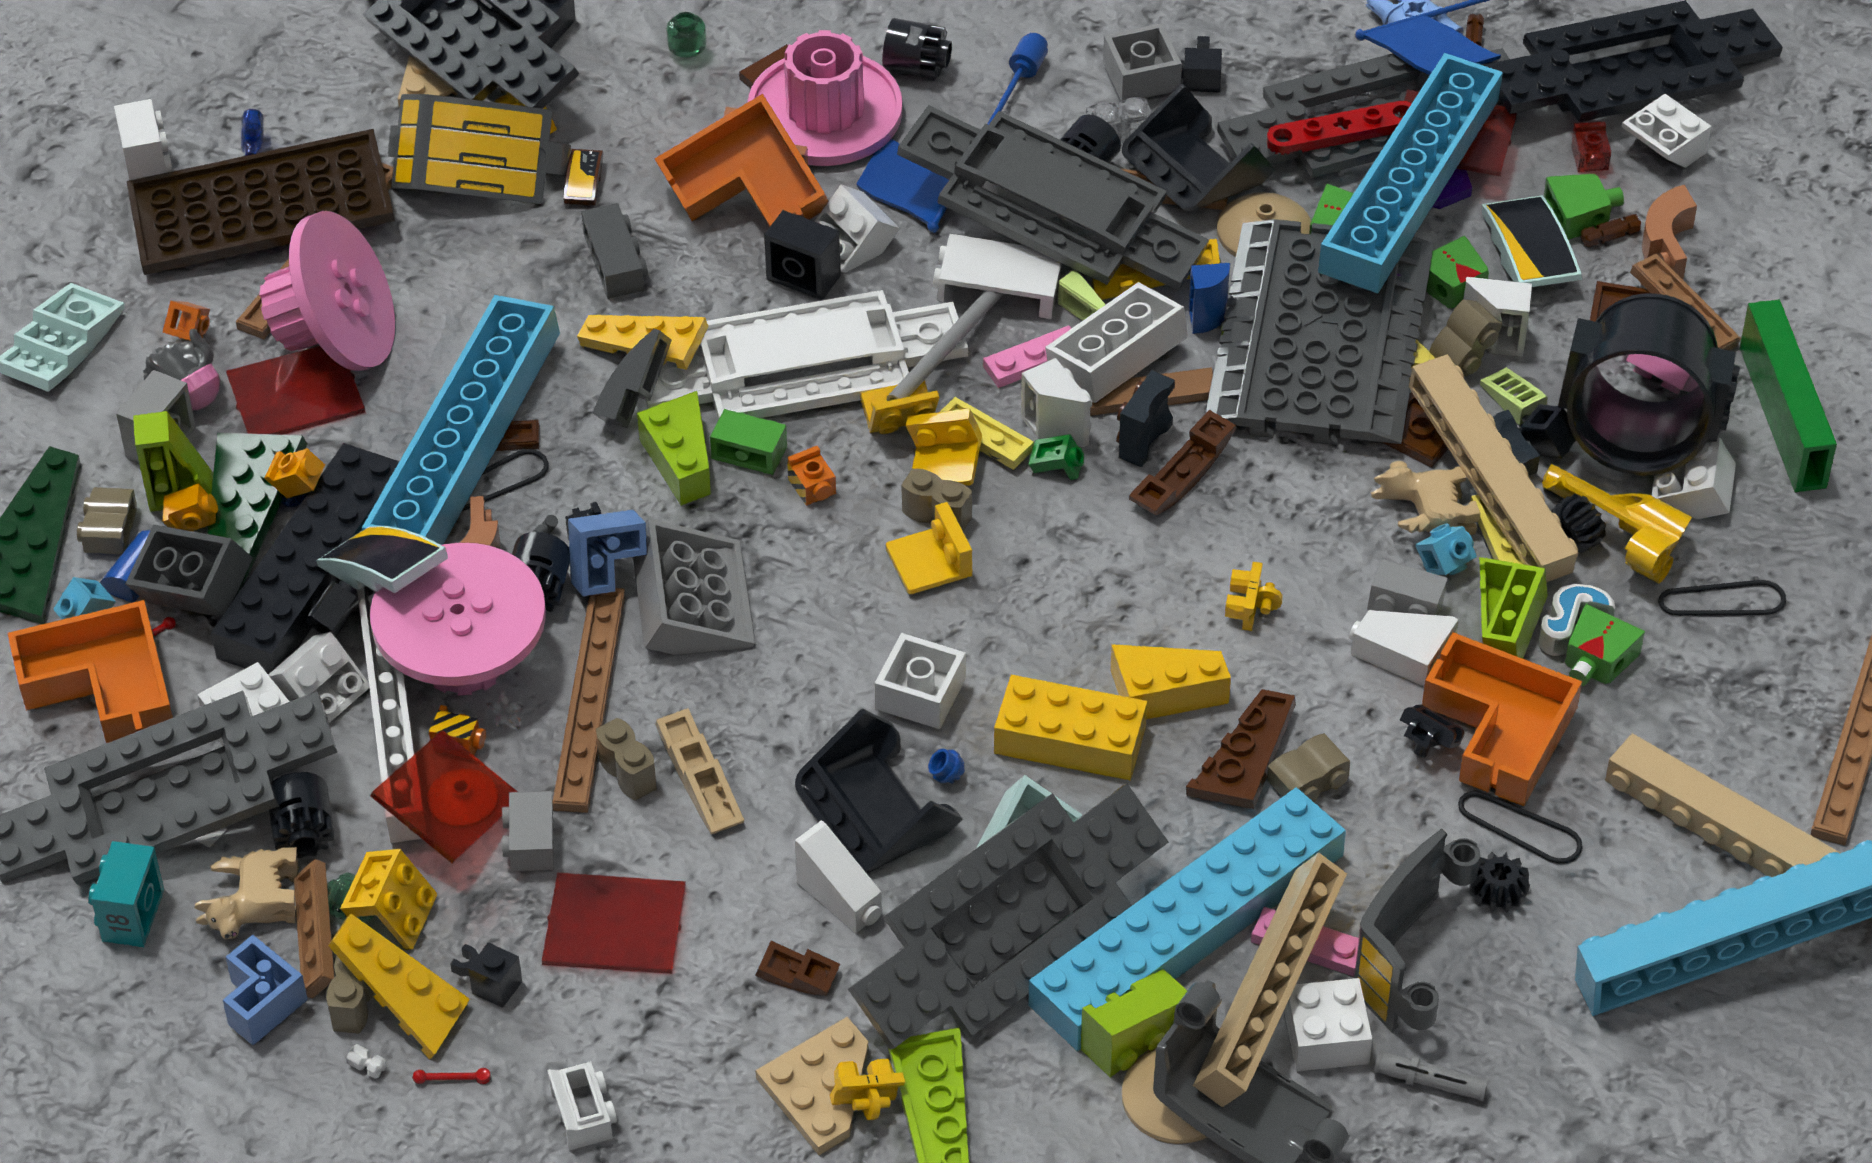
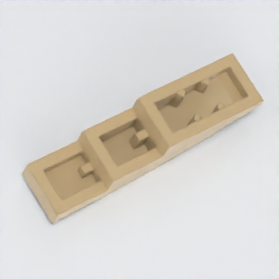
[655,708,744,835]

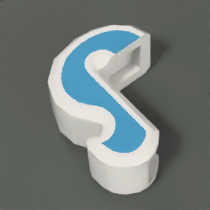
[1539,584,1615,656]

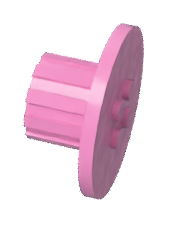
[748,30,902,166]
[259,211,395,371]
[370,543,546,696]

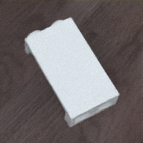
[933,234,1062,319]

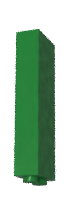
[1739,299,1837,493]

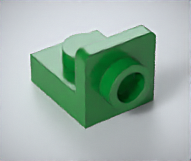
[1028,434,1084,480]

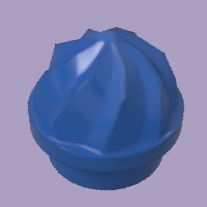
[928,749,965,784]

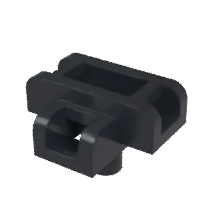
[1400,704,1465,758]

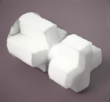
[346,1044,386,1079]

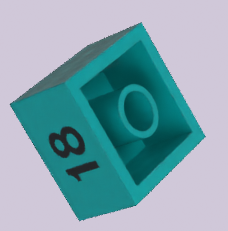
[88,841,165,948]

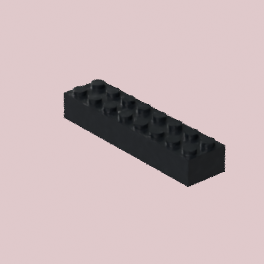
[211,443,399,674]

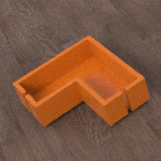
[654,94,829,227]
[7,600,173,743]
[1422,632,1582,806]

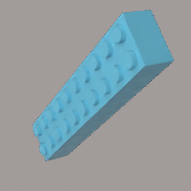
[1318,53,1503,293]
[362,295,560,545]
[1028,787,1346,1052]
[1575,840,1872,1016]

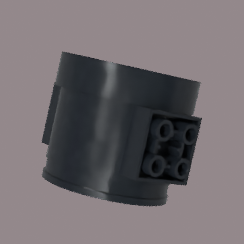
[1558,293,1740,476]

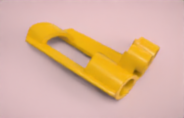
[1542,464,1692,584]

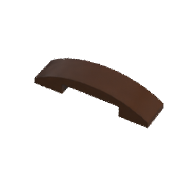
[1129,410,1236,515]

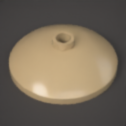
[1217,192,1311,257]
[1122,1049,1207,1144]

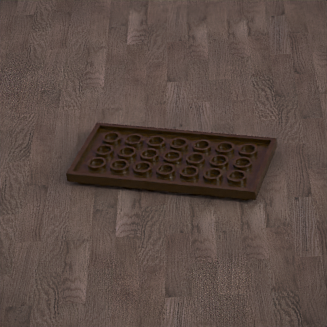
[126,129,395,275]

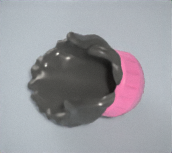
[143,329,220,410]

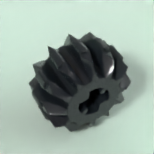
[1551,493,1606,553]
[1469,851,1530,913]

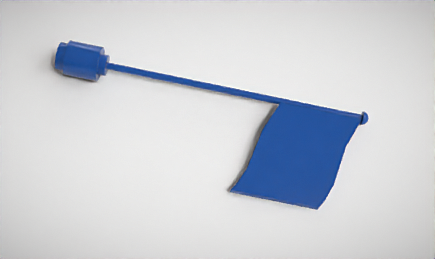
[1355,0,1501,75]
[856,33,1048,233]

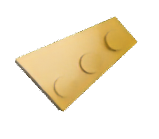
[1110,644,1231,720]

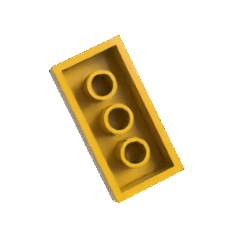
[994,674,1147,781]

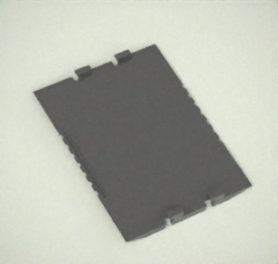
[1205,219,1434,445]

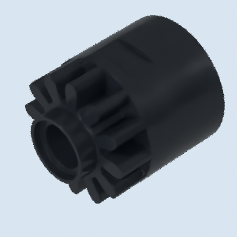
[882,18,952,79]
[1059,114,1121,164]
[512,532,570,612]
[269,772,335,858]

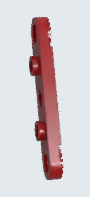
[1267,101,1412,155]

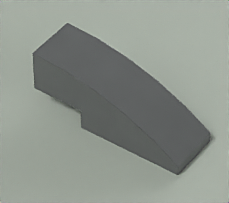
[593,329,672,428]

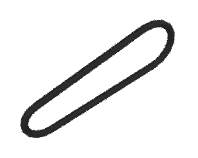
[462,449,549,511]
[1658,580,1786,616]
[1458,791,1583,863]

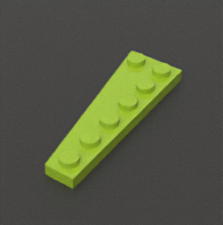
[888,1027,969,1163]

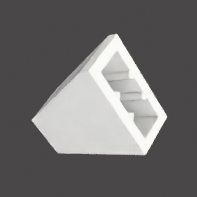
[1349,610,1459,687]
[795,820,882,933]

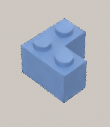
[568,510,647,596]
[223,935,308,1045]

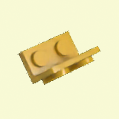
[860,380,940,434]
[906,409,982,486]
[886,502,972,594]
[340,849,437,950]

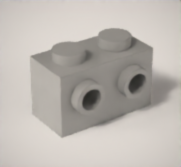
[1367,559,1448,615]
[502,791,554,871]

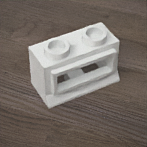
[547,1061,617,1151]

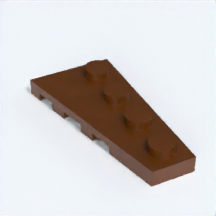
[1186,689,1296,809]

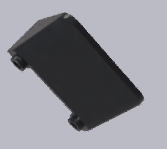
[1122,84,1276,211]
[795,709,963,873]

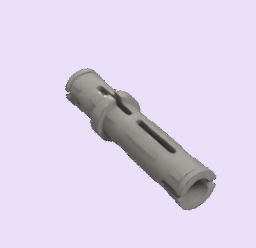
[1374,1050,1489,1102]

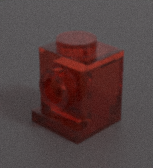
[1571,121,1612,172]

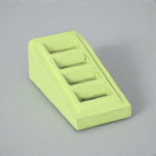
[1058,270,1105,321]
[1480,367,1548,425]

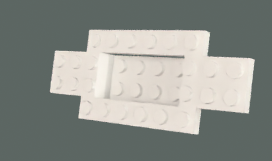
[645,290,968,420]

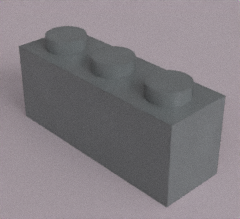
[581,203,648,299]

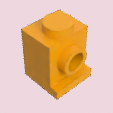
[264,448,326,498]
[162,483,218,531]

